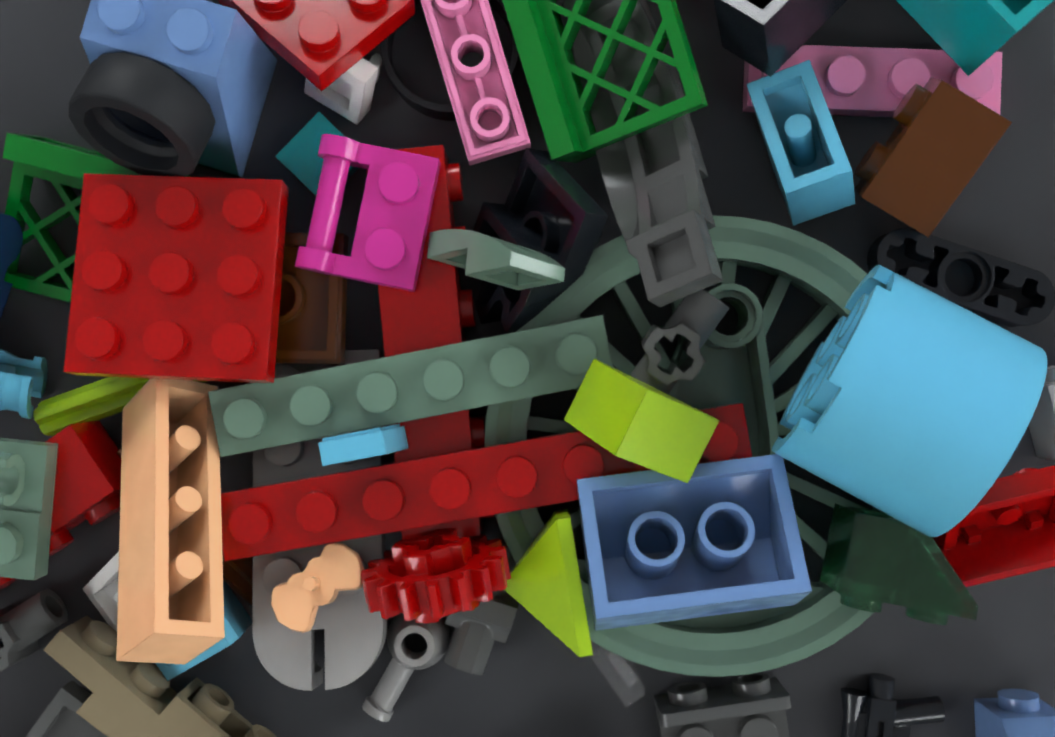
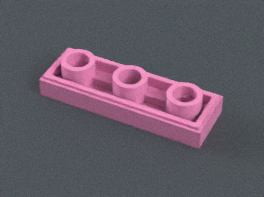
[420,0,531,166]

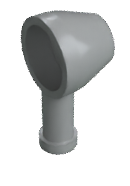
[362,613,450,722]

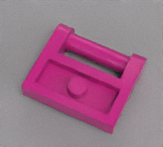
[295,134,441,292]

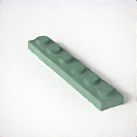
[208,315,613,457]

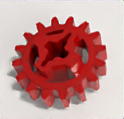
[361,528,511,624]

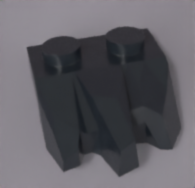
[470,148,608,334]

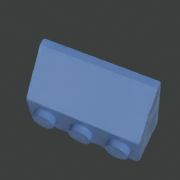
[577,454,812,631]

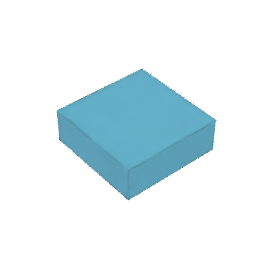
[318,423,409,466]

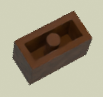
[854,77,1012,238]

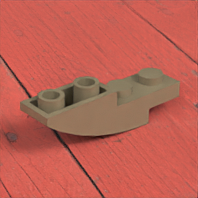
[43,615,277,737]

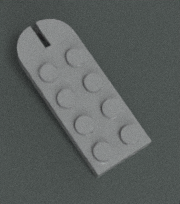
[252,349,387,691]

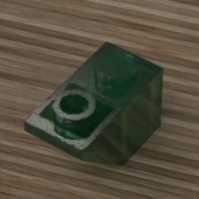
[820,503,979,625]

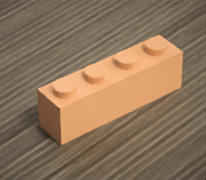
[116,378,225,665]

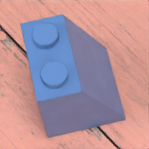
[80,0,277,177]

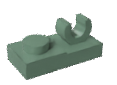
[0,438,58,580]

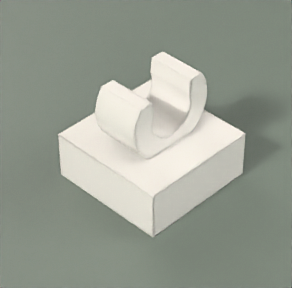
[304,53,382,125]

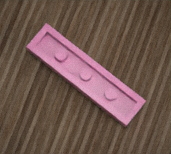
[742,45,1003,117]

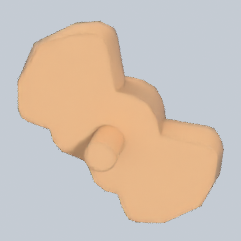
[271,542,365,633]

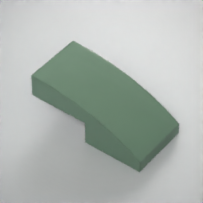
[427,229,565,290]

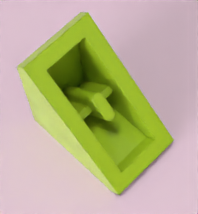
[564,358,720,483]

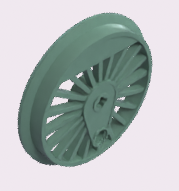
[484,215,927,677]

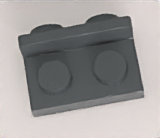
[654,672,791,737]

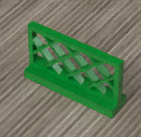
[502,0,708,163]
[2,132,195,303]

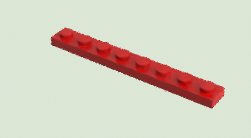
[221,403,753,562]

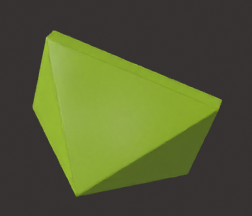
[505,509,593,657]

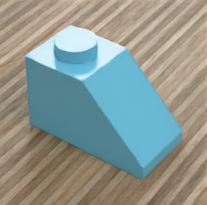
[746,60,856,226]

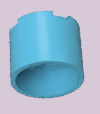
[772,265,1047,537]

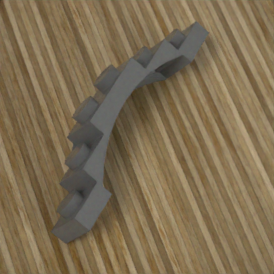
[563,0,723,307]

